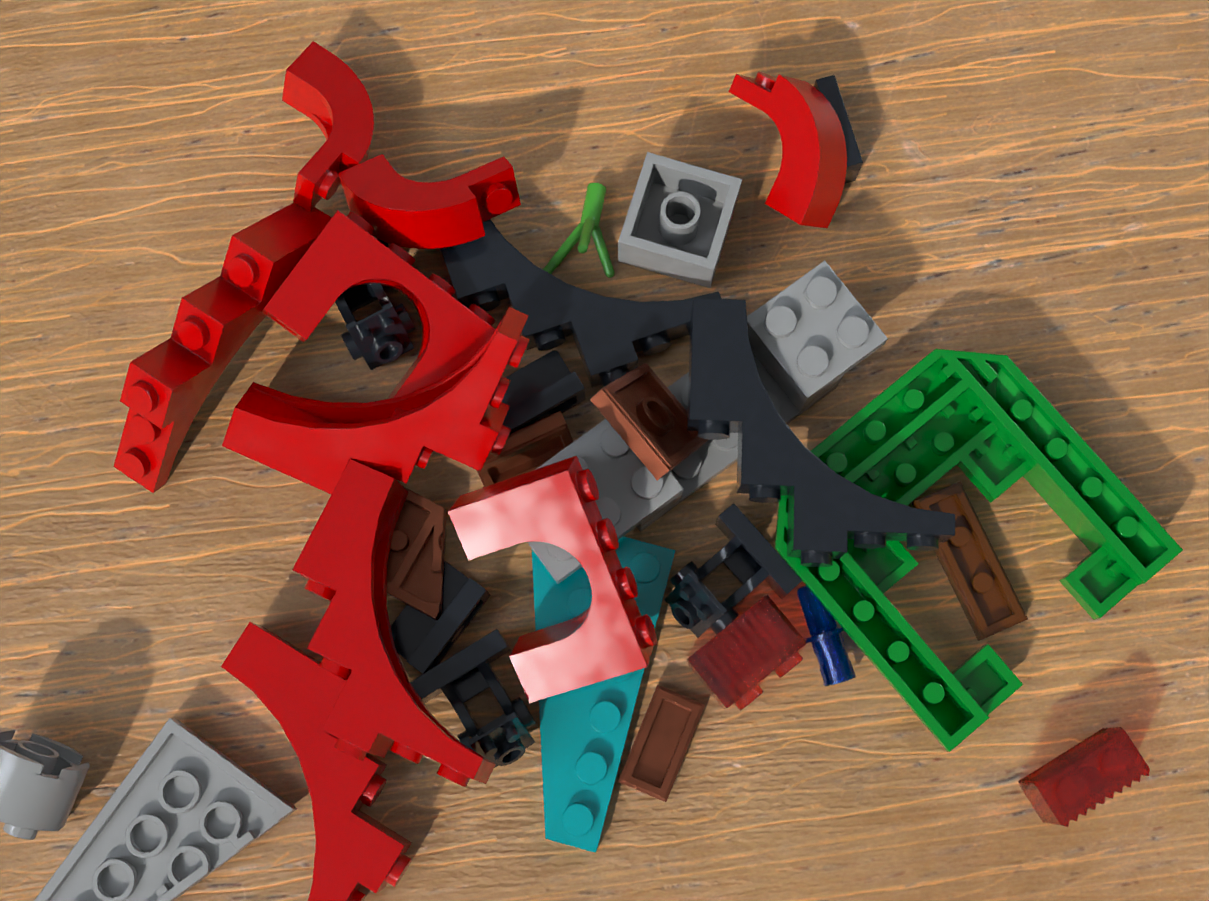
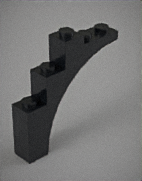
[441,219,722,388]
[687,298,955,567]

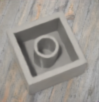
[618,152,742,289]

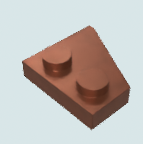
[387,486,447,620]

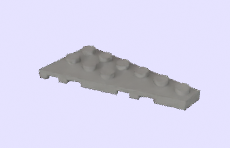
[34,718,298,901]

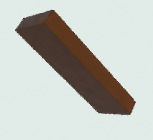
[912,481,1028,641]

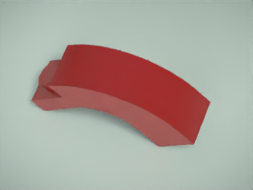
[282,41,374,212]
[728,72,847,229]
[338,154,521,249]

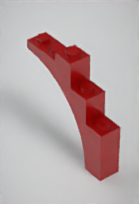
[113,202,332,493]
[222,307,530,494]
[292,459,496,787]
[221,622,412,901]

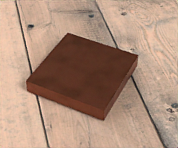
[590,363,709,481]

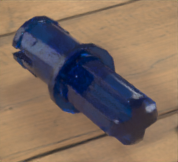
[797,585,856,687]

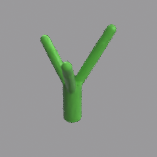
[543,183,615,278]

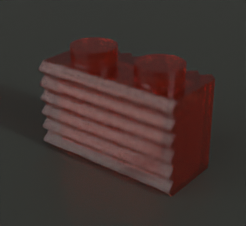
[685,594,807,711]
[1018,727,1150,827]

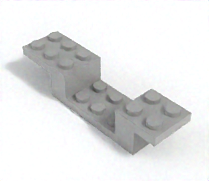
[527,260,888,584]

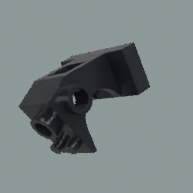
[335,239,416,370]
[664,503,802,638]
[410,629,536,768]

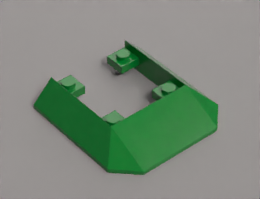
[775,349,1183,752]

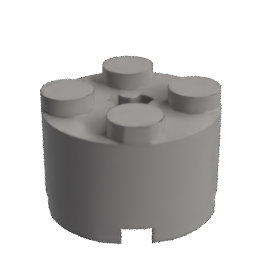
[0,728,90,840]

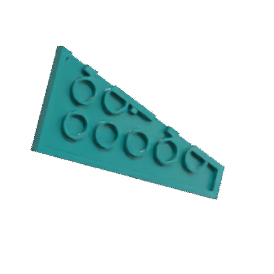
[532,536,676,853]

